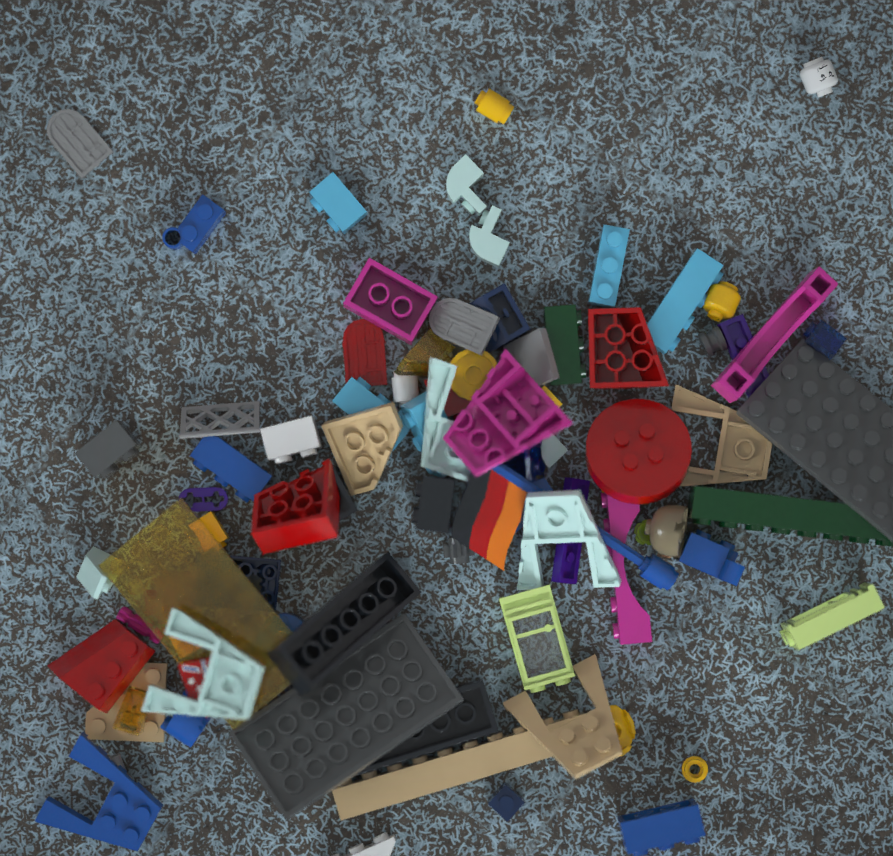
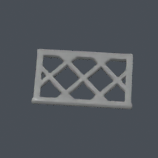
[179,401,260,439]

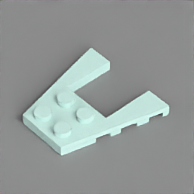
[421,357,470,482]
[517,490,621,590]
[142,608,265,719]

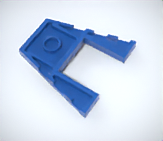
[35,732,163,851]

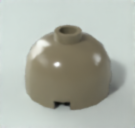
[645,505,688,558]

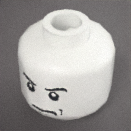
[800,57,838,97]

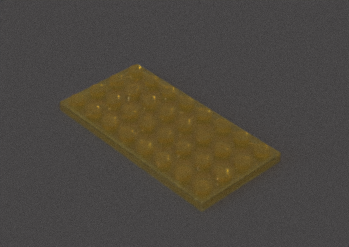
[98,498,292,730]

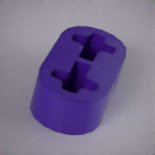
[178,487,229,512]

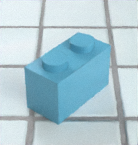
[309,172,368,234]

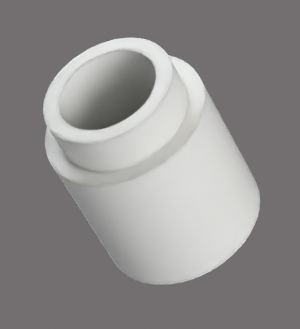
[391,369,419,407]

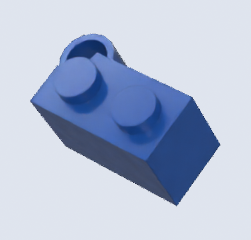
[162,194,226,255]
[677,529,745,586]

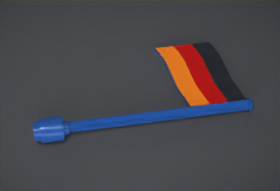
[451,463,679,591]

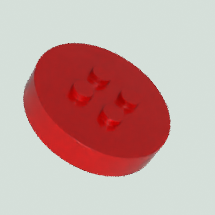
[585,399,692,504]

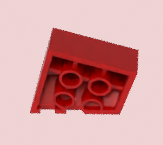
[588,307,669,389]
[251,458,340,554]
[47,619,156,713]

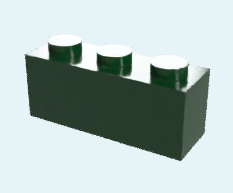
[543,304,586,387]

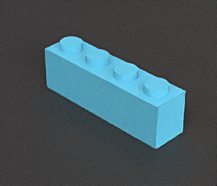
[647,248,724,354]

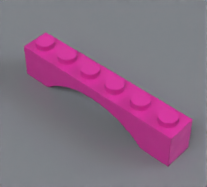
[710,266,838,403]
[600,492,652,645]

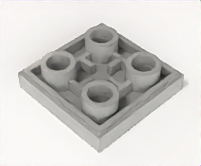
[503,328,560,387]

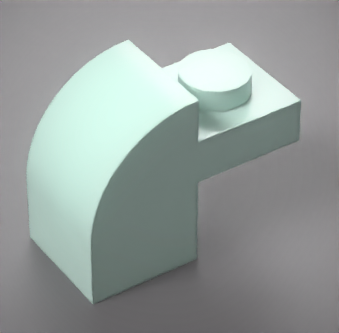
[446,154,487,216]
[469,205,510,268]

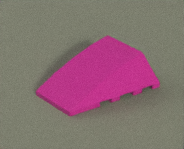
[443,349,573,477]

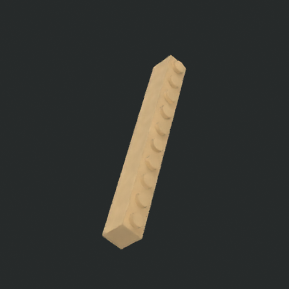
[332,709,585,820]

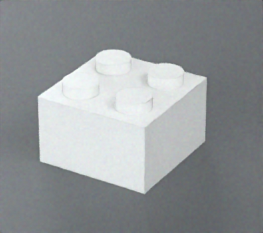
[260,416,322,464]

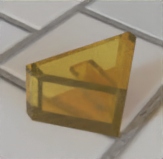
[113,686,149,736]

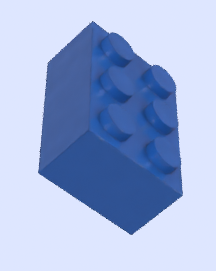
[617,798,706,856]

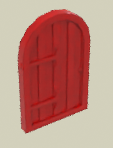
[342,319,388,386]

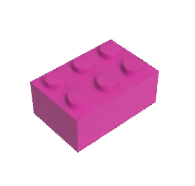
[343,258,438,346]

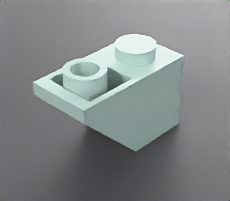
[77,546,122,600]

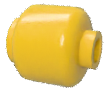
[703,281,741,322]

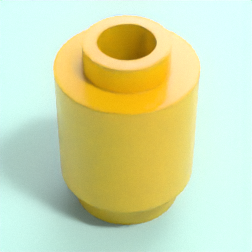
[474,88,514,125]

